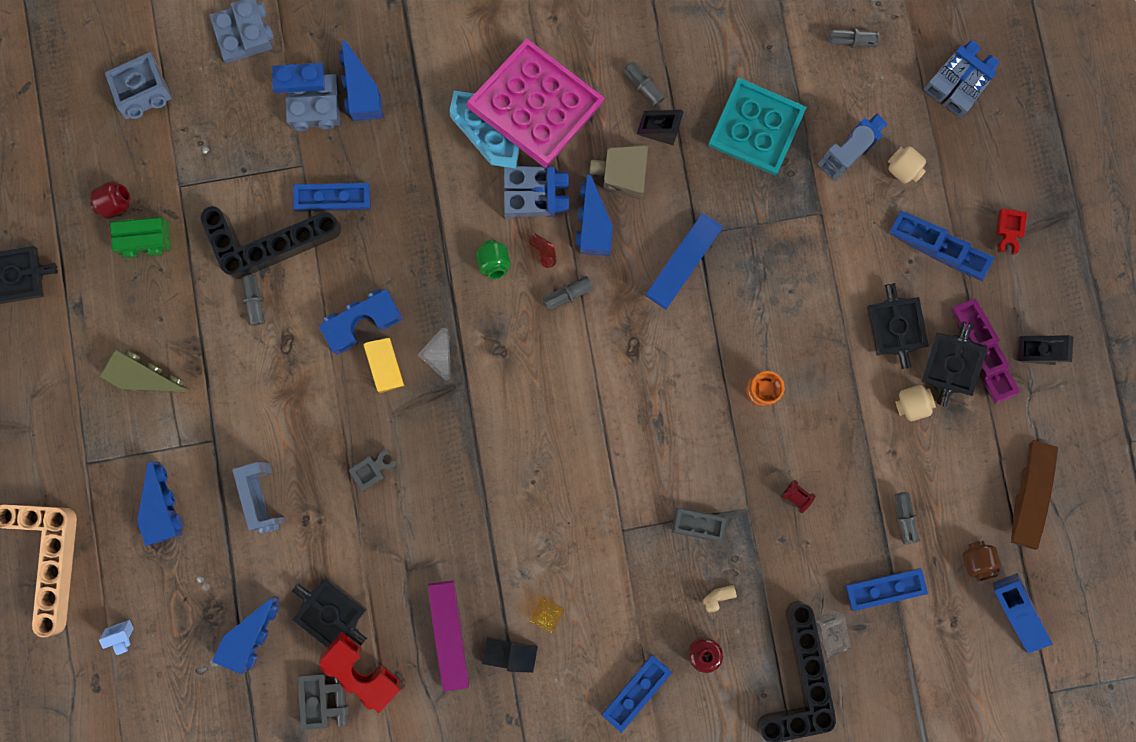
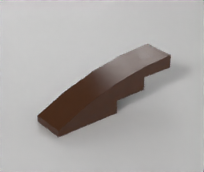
[1011,440,1058,550]

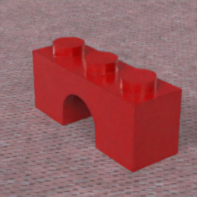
[319,632,401,713]

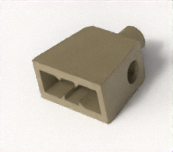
[590,146,648,199]

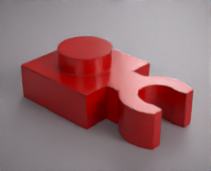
[996,208,1027,255]

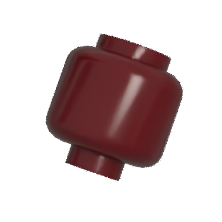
[90,181,131,219]
[687,637,723,673]

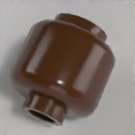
[963,541,1002,581]

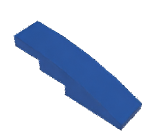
[889,211,995,282]
[645,213,723,310]

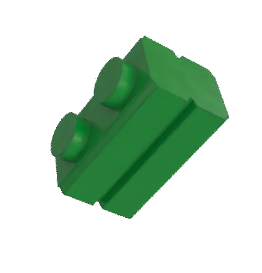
[110,217,171,259]

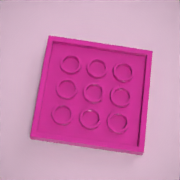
[466,39,605,168]

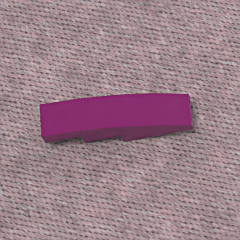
[952,298,1020,404]
[428,580,469,692]

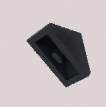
[637,110,684,146]

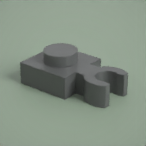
[348,450,398,492]

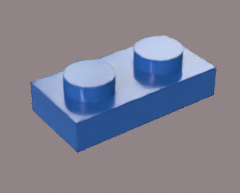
[272,63,325,93]

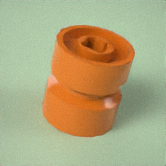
[746,371,785,407]

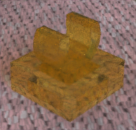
[530,597,564,633]

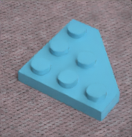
[449,90,520,168]

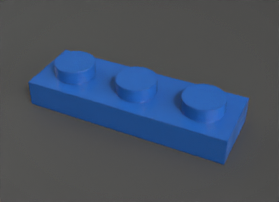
[293,183,371,211]
[844,568,928,611]
[601,654,672,733]

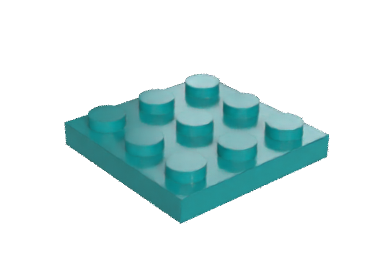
[708,77,807,176]

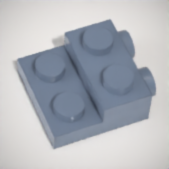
[210,0,274,64]
[105,52,172,119]
[286,74,341,131]

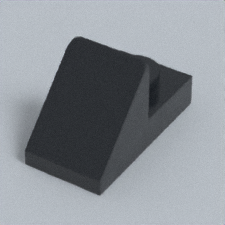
[1018,335,1074,365]
[482,637,538,673]

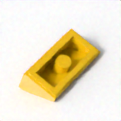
[363,338,404,393]

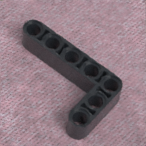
[200,206,341,279]
[757,602,836,742]

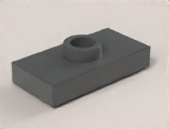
[672,507,728,543]

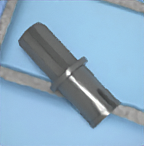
[828,28,880,48]
[623,62,666,107]
[241,274,265,326]
[543,276,593,310]
[894,492,920,544]

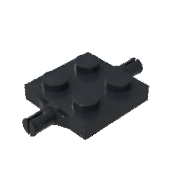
[0,246,58,304]
[867,283,929,369]
[921,321,988,406]
[292,578,367,647]

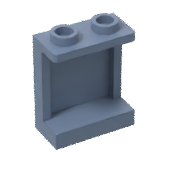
[232,462,286,534]

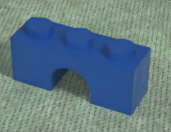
[318,289,404,355]

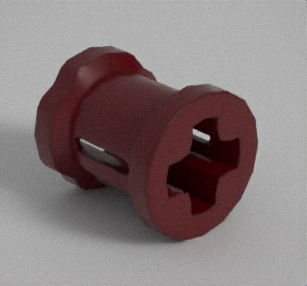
[781,480,816,513]

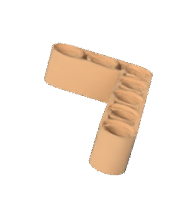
[0,504,77,637]

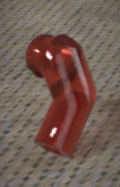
[529,233,557,268]

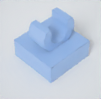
[99,620,134,655]

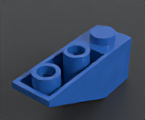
[339,41,383,121]
[575,175,613,257]
[137,461,183,546]
[993,573,1053,653]
[212,597,280,674]

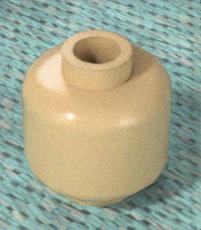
[887,146,926,184]
[895,385,936,422]

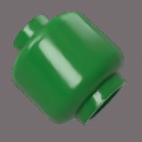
[476,240,511,279]

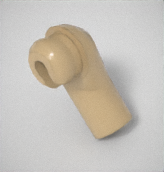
[703,585,737,613]

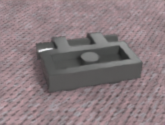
[298,673,349,730]

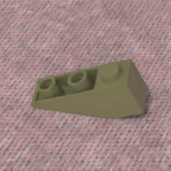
[100,350,189,393]

